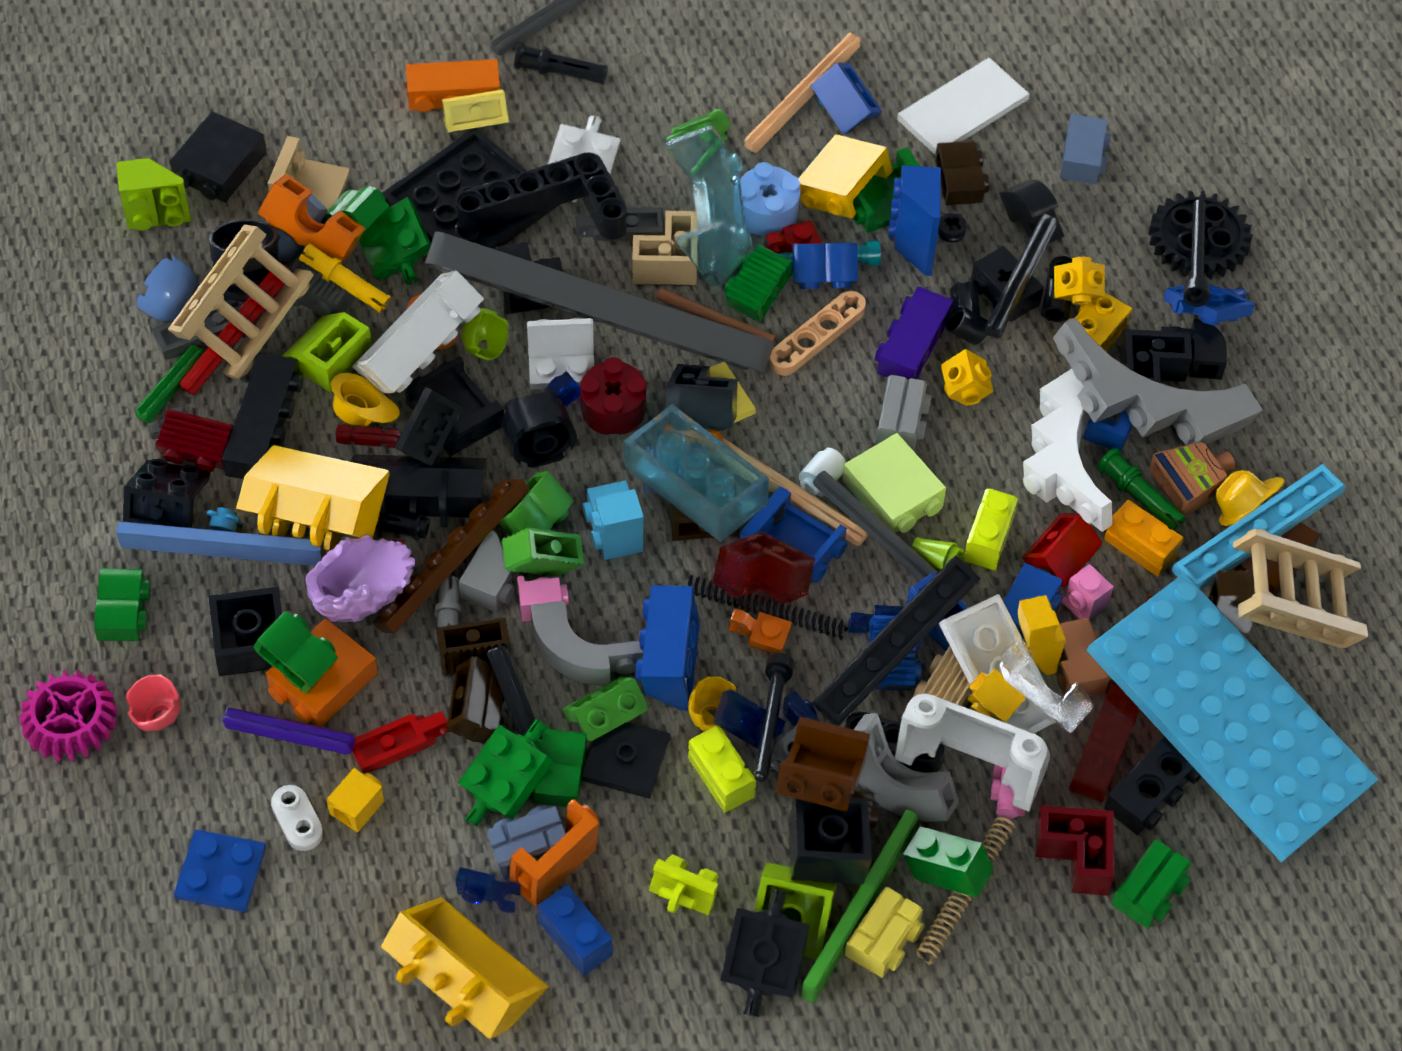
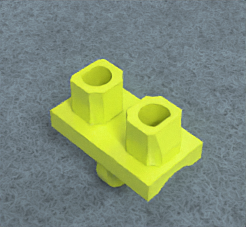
[649,854,718,916]

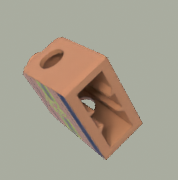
[1149,442,1235,517]

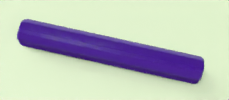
[222,708,356,754]

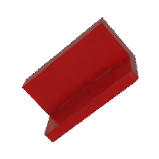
[1022,513,1102,587]

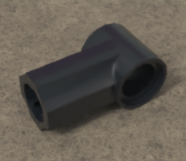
[1041,256,1072,323]
[946,281,988,345]

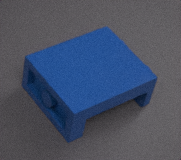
[740,486,848,589]

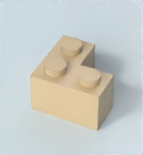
[632,211,697,285]

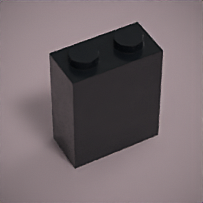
[170,111,267,203]

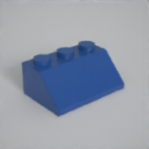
[888,165,941,276]
[636,585,700,711]

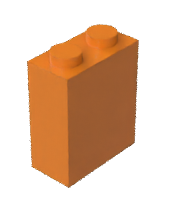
[266,618,378,727]

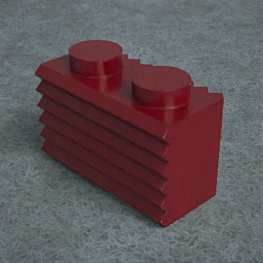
[156,409,233,472]

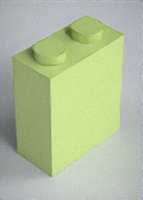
[842,433,946,533]

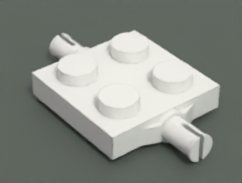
[548,115,621,203]

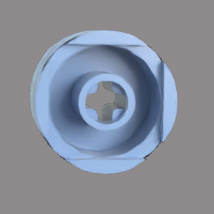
[736,162,800,236]

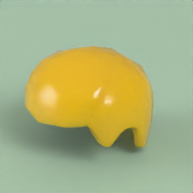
[688,676,742,732]

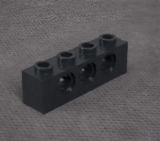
[1104,736,1202,836]

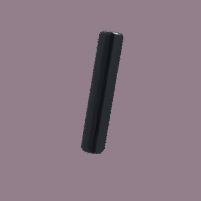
[487,645,543,739]

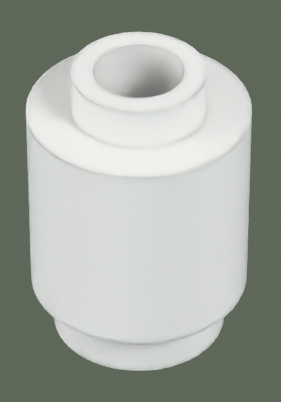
[799,448,846,497]

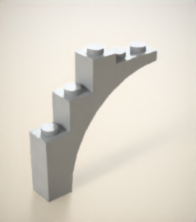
[1053,317,1263,445]

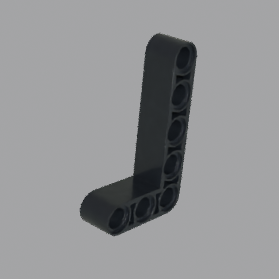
[455,152,627,240]

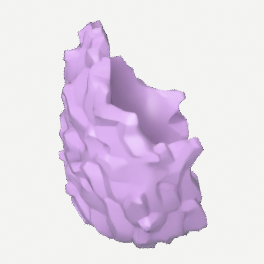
[305,535,415,622]

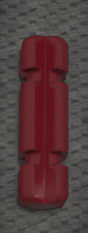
[335,424,401,448]

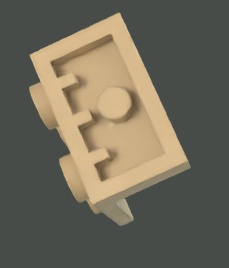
[268,136,350,209]

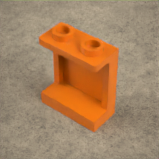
[509,799,599,907]

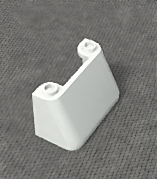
[895,694,1050,811]

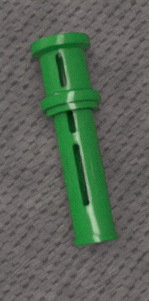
[1097,447,1186,530]

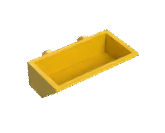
[236,445,390,551]
[381,897,549,1039]

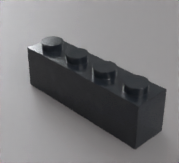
[222,352,304,479]

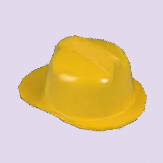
[331,373,400,426]
[1216,470,1285,527]

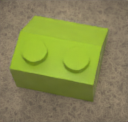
[754,862,837,959]

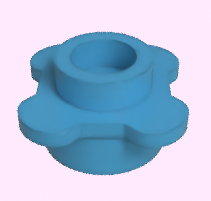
[207,507,243,532]

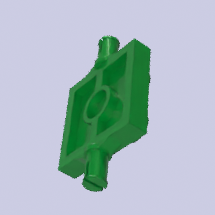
[359,197,431,285]
[458,719,554,827]

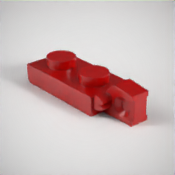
[352,711,449,775]

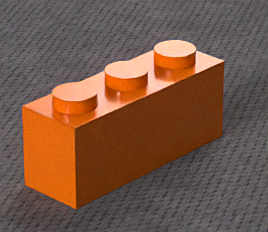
[406,59,500,112]

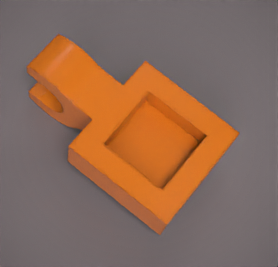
[728,609,792,653]

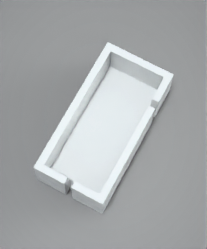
[352,270,484,394]

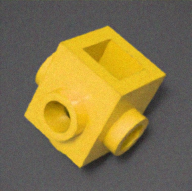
[1054,257,1105,305]
[941,349,994,406]

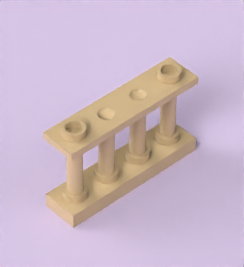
[168,225,314,380]
[1233,529,1368,648]

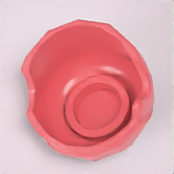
[126,674,181,731]

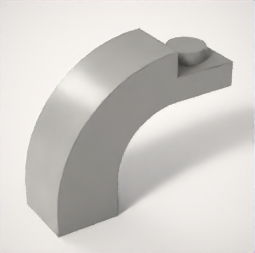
[531,601,643,685]
[853,713,959,822]

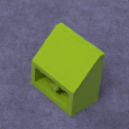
[116,158,191,231]
[282,312,372,393]

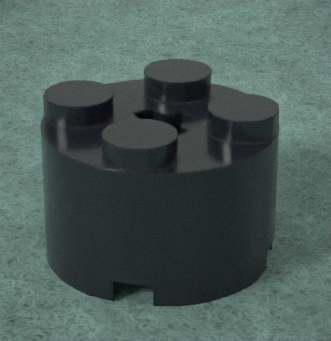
[501,390,577,468]

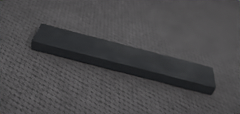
[811,555,981,726]

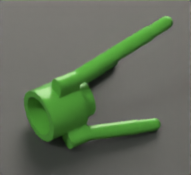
[666,109,730,172]

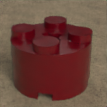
[580,357,647,435]

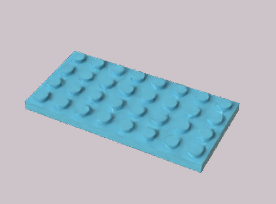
[1086,573,1379,863]

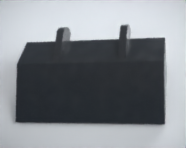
[350,454,487,528]

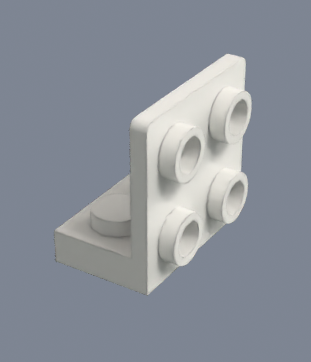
[527,318,594,390]

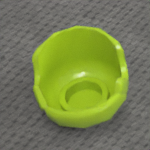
[461,308,508,361]

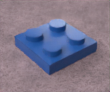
[174,829,266,912]

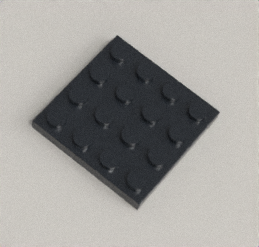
[382,128,559,249]

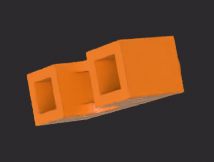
[257,174,366,264]

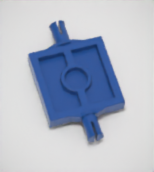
[1163,284,1255,325]

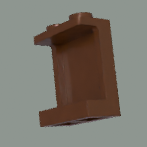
[776,717,870,811]

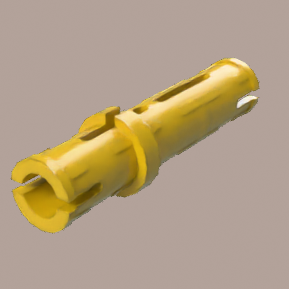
[299,243,391,314]

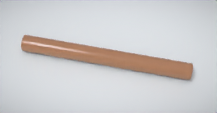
[656,288,777,342]

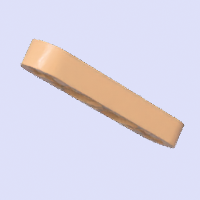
[769,291,866,376]

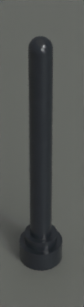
[1183,199,1210,307]
[754,652,794,782]

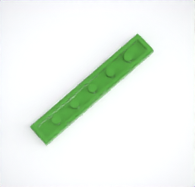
[801,809,918,1003]

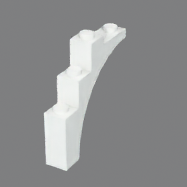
[1023,369,1113,532]

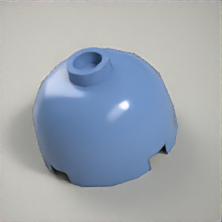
[136,255,199,322]

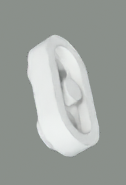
[271,785,323,851]

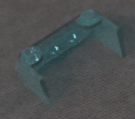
[666,125,752,287]

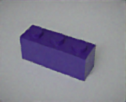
[874,286,953,380]

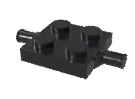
[720,889,811,1017]

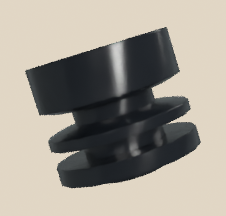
[209,220,279,301]

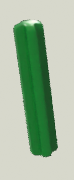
[135,345,204,423]

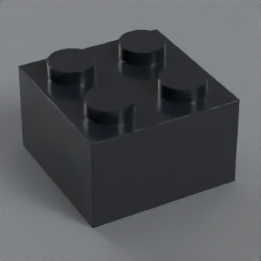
[209,586,282,676]
[789,797,871,884]

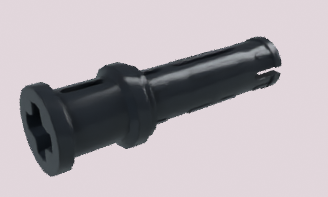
[514,42,608,85]

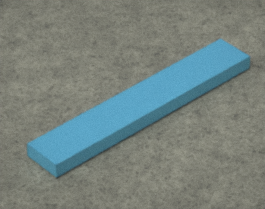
[1172,464,1346,590]

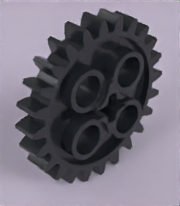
[1148,190,1253,280]

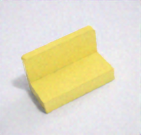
[442,90,509,132]

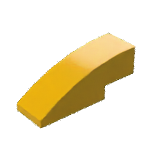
[1018,595,1066,675]

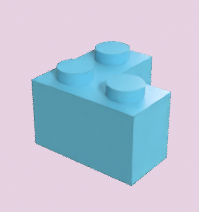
[582,480,644,560]

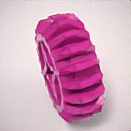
[19,669,118,763]

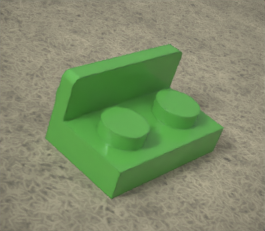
[562,676,648,741]

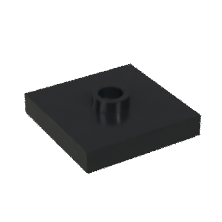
[582,722,670,799]

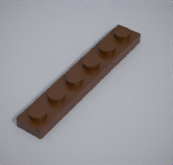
[372,479,530,634]

